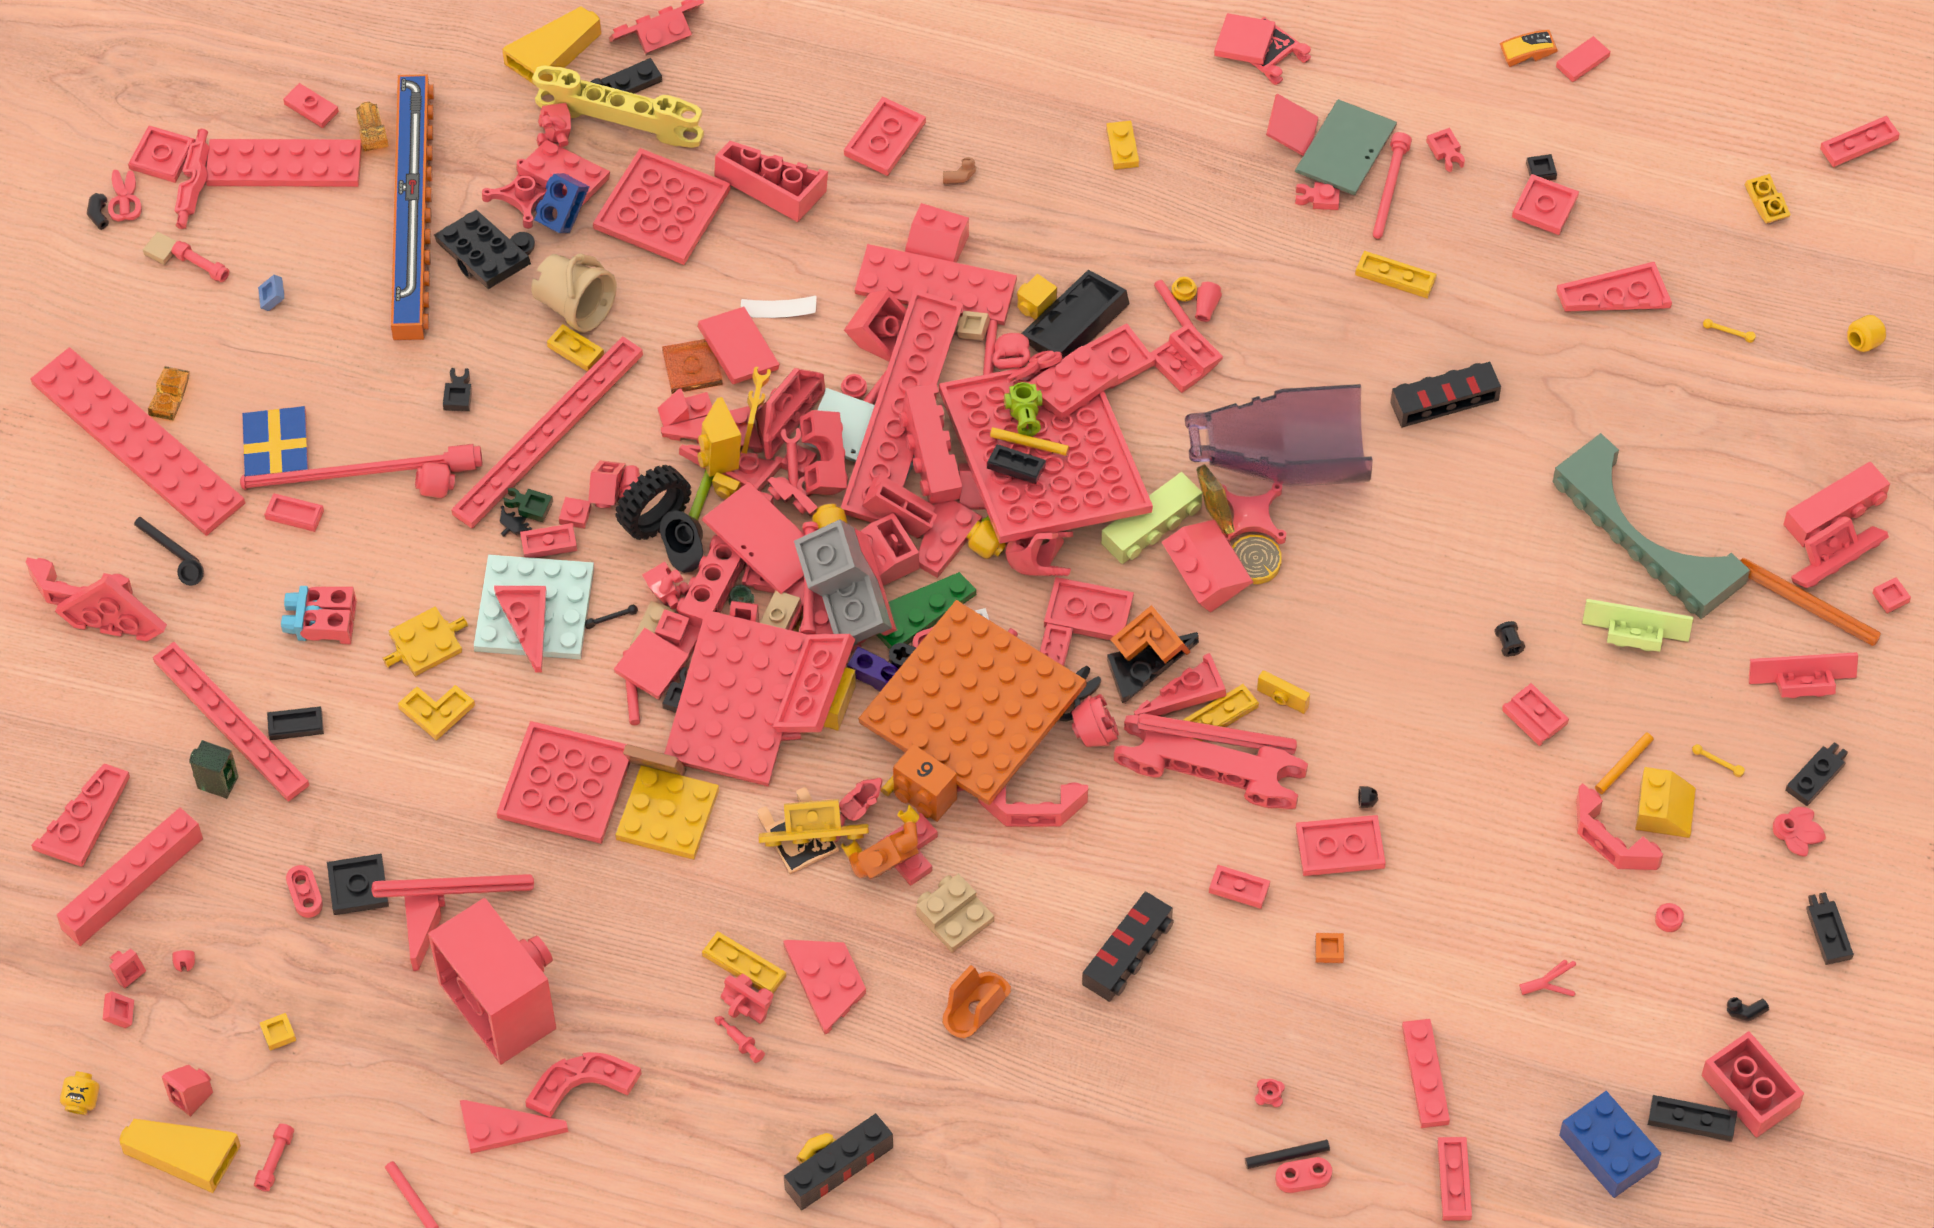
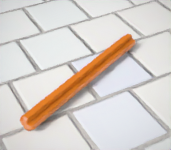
[1740,558,1881,646]

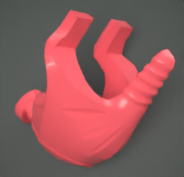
[1005,531,1073,576]

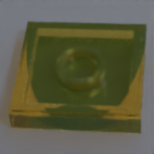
[1196,464,1235,535]

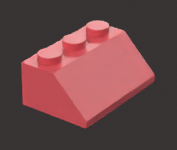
[1162,520,1253,613]

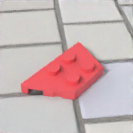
[783,940,866,1035]

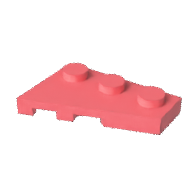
[918,500,982,578]

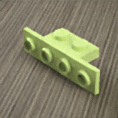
[1582,599,1693,652]

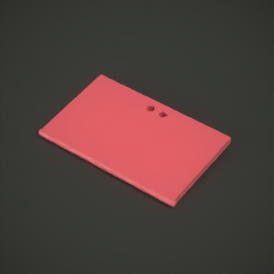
[702,482,805,594]

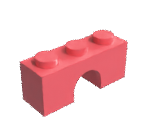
[799,410,848,495]

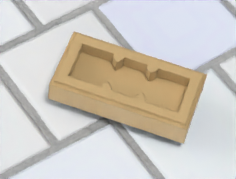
[760,590,801,630]

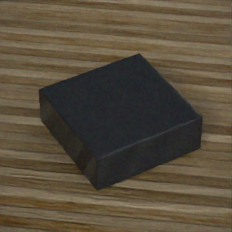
[1526,154,1557,181]

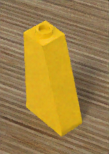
[502,6,601,85]
[119,1119,241,1193]

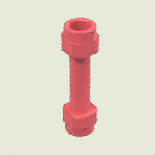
[171,241,230,282]
[254,1123,295,1192]

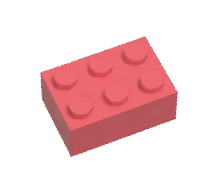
[1701,1031,1804,1138]

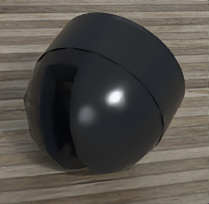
[1358,786,1378,808]

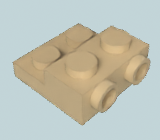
[916,873,994,953]

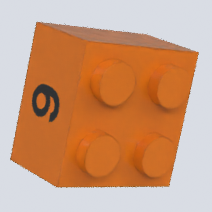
[893,744,957,822]

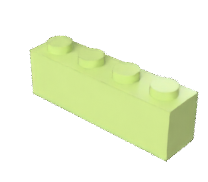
[1101,472,1203,564]

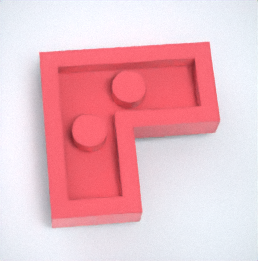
[877,813,938,886]

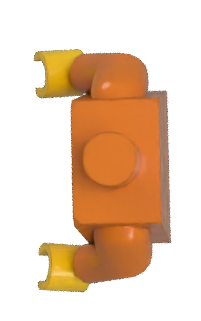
[841,805,920,879]

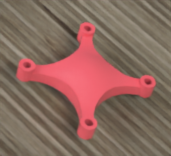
[482,159,546,229]
[1219,482,1286,544]

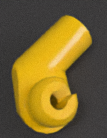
[796,1133,836,1163]

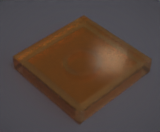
[662,339,723,394]

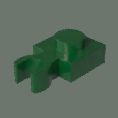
[503,488,553,523]

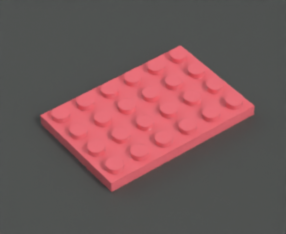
[664,610,808,787]

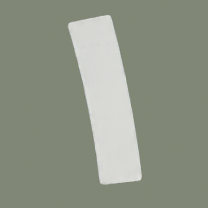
[741,296,817,318]

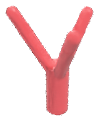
[1519,960,1576,996]

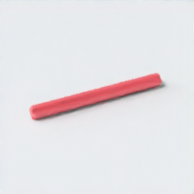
[1137,713,1297,755]
[371,874,534,898]

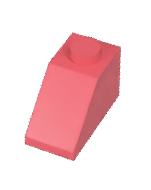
[588,460,626,508]
[162,1065,213,1117]

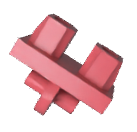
[720,974,774,1024]

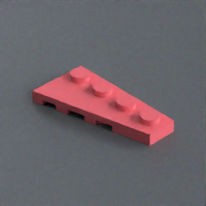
[1556,262,1672,311]
[31,763,130,867]

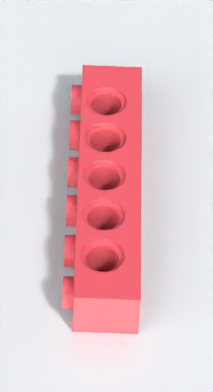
[676,491,774,628]

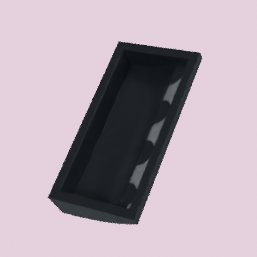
[1021,270,1130,358]

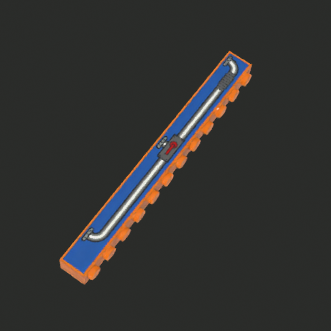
[391,74,434,340]

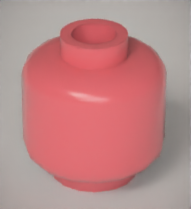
[415,462,455,498]

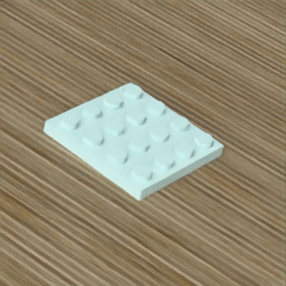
[474,555,594,660]

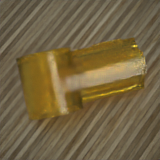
[356,101,389,152]

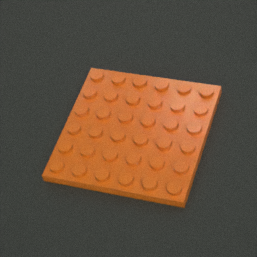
[858,600,1087,805]

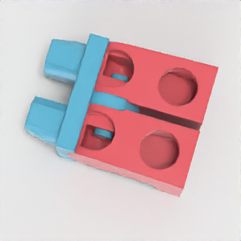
[281,586,357,644]

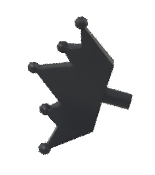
[500,506,532,537]

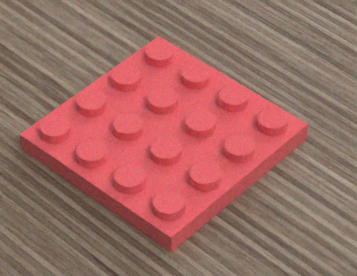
[593,148,731,265]
[496,721,630,844]

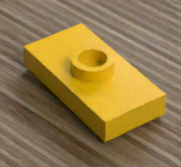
[1257,670,1310,714]

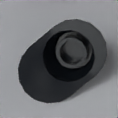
[660,510,703,573]

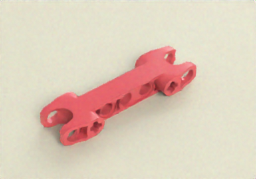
[1114,715,1308,809]

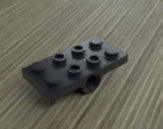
[434,209,531,289]

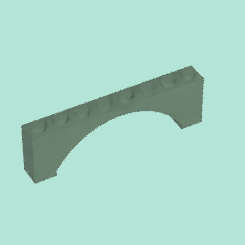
[1553,433,1750,619]

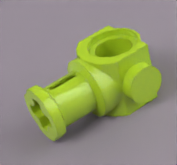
[1004,382,1042,436]

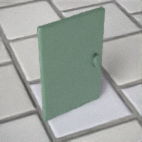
[1295,99,1397,195]

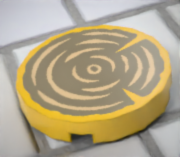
[1232,535,1282,584]

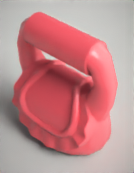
[992,333,1030,370]

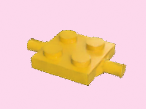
[382,606,468,677]

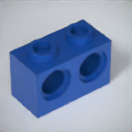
[534,173,590,233]

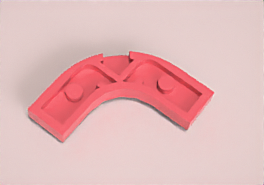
[525,1052,642,1118]

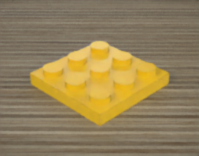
[615,765,719,860]

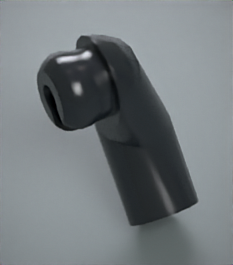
[1727,997,1769,1021]

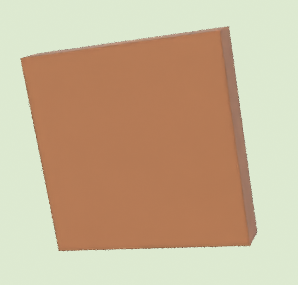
[623,744,686,776]

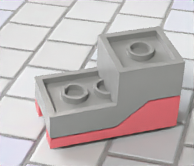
[794,519,897,651]

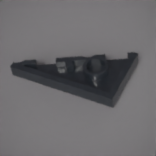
[1107,632,1199,703]

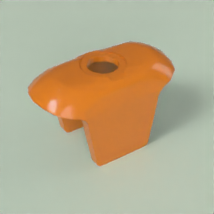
[942,965,1011,1038]

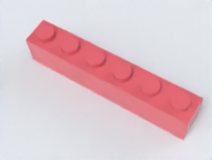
[56,807,203,946]

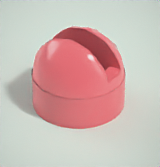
[172,950,195,972]

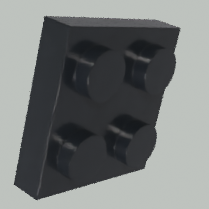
[327,853,389,915]

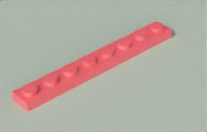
[153,642,310,802]

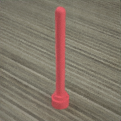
[1373,132,1412,239]

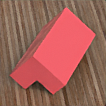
[862,474,937,538]

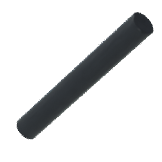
[134,517,199,561]
[1245,1139,1330,1169]

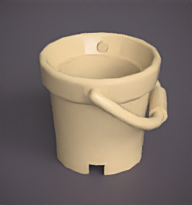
[531,254,617,333]

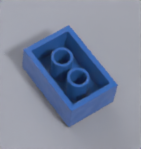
[1559,1090,1662,1198]

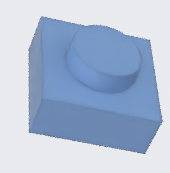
[258,275,285,311]

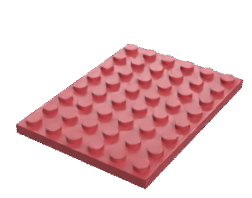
[939,366,1153,543]

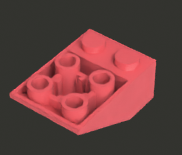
[860,513,919,586]

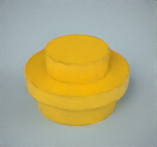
[1171,277,1197,302]

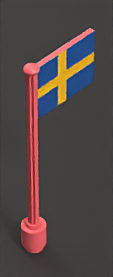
[240,406,483,490]

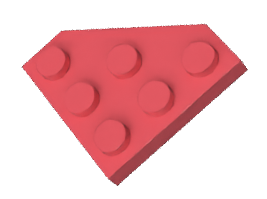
[55,575,167,642]

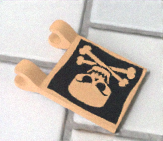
[757,787,839,874]

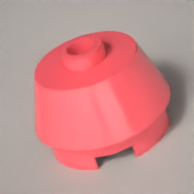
[1072,694,1119,747]

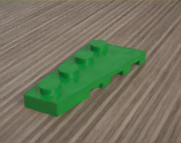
[876,572,977,649]

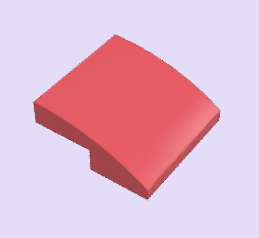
[1150,323,1223,393]

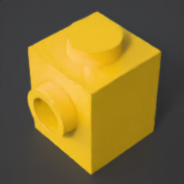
[1017,274,1057,320]

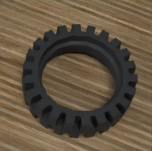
[615,465,692,540]

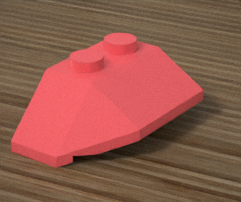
[755,368,825,460]

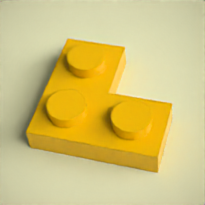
[398,685,475,741]

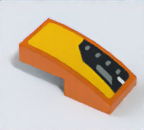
[1499,30,1558,67]

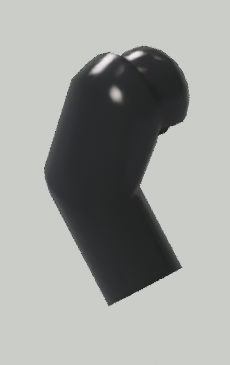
[87,193,109,230]

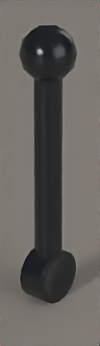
[585,604,638,629]

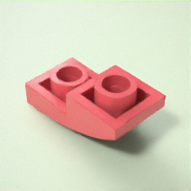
[767,477,818,516]

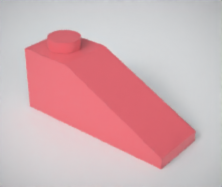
[404,895,446,971]

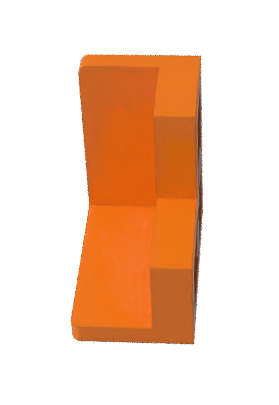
[1110,605,1190,663]

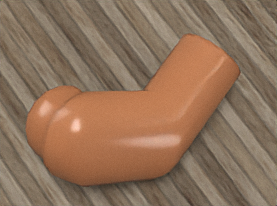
[943,157,977,184]

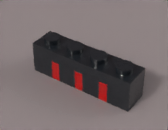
[1390,362,1501,428]
[1082,891,1174,1002]
[784,1113,893,1211]

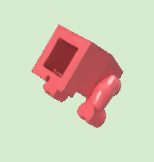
[536,103,571,147]
[642,562,688,609]

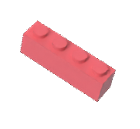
[1783,461,1890,547]

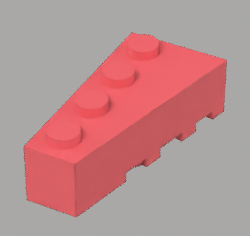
[714,141,828,222]
[899,383,962,505]

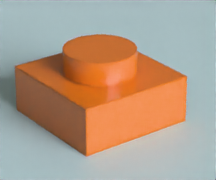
[1315,933,1344,963]

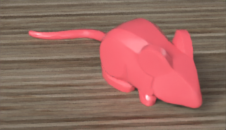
[835,778,883,842]

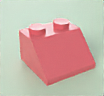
[905,203,969,263]
[844,290,907,361]

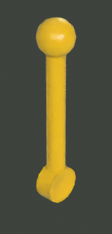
[1703,319,1756,343]
[1692,744,1745,777]

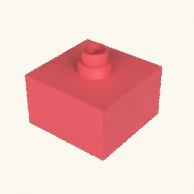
[428,898,557,1065]

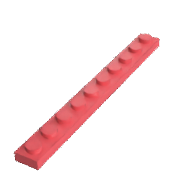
[451,336,643,529]

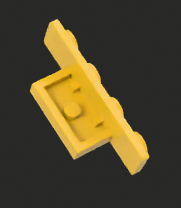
[758,799,869,847]

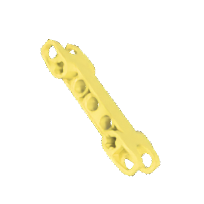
[532,65,704,148]

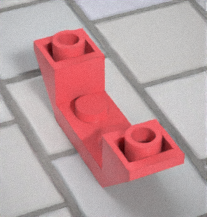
[26,557,133,605]
[978,782,1088,827]
[1576,783,1663,870]

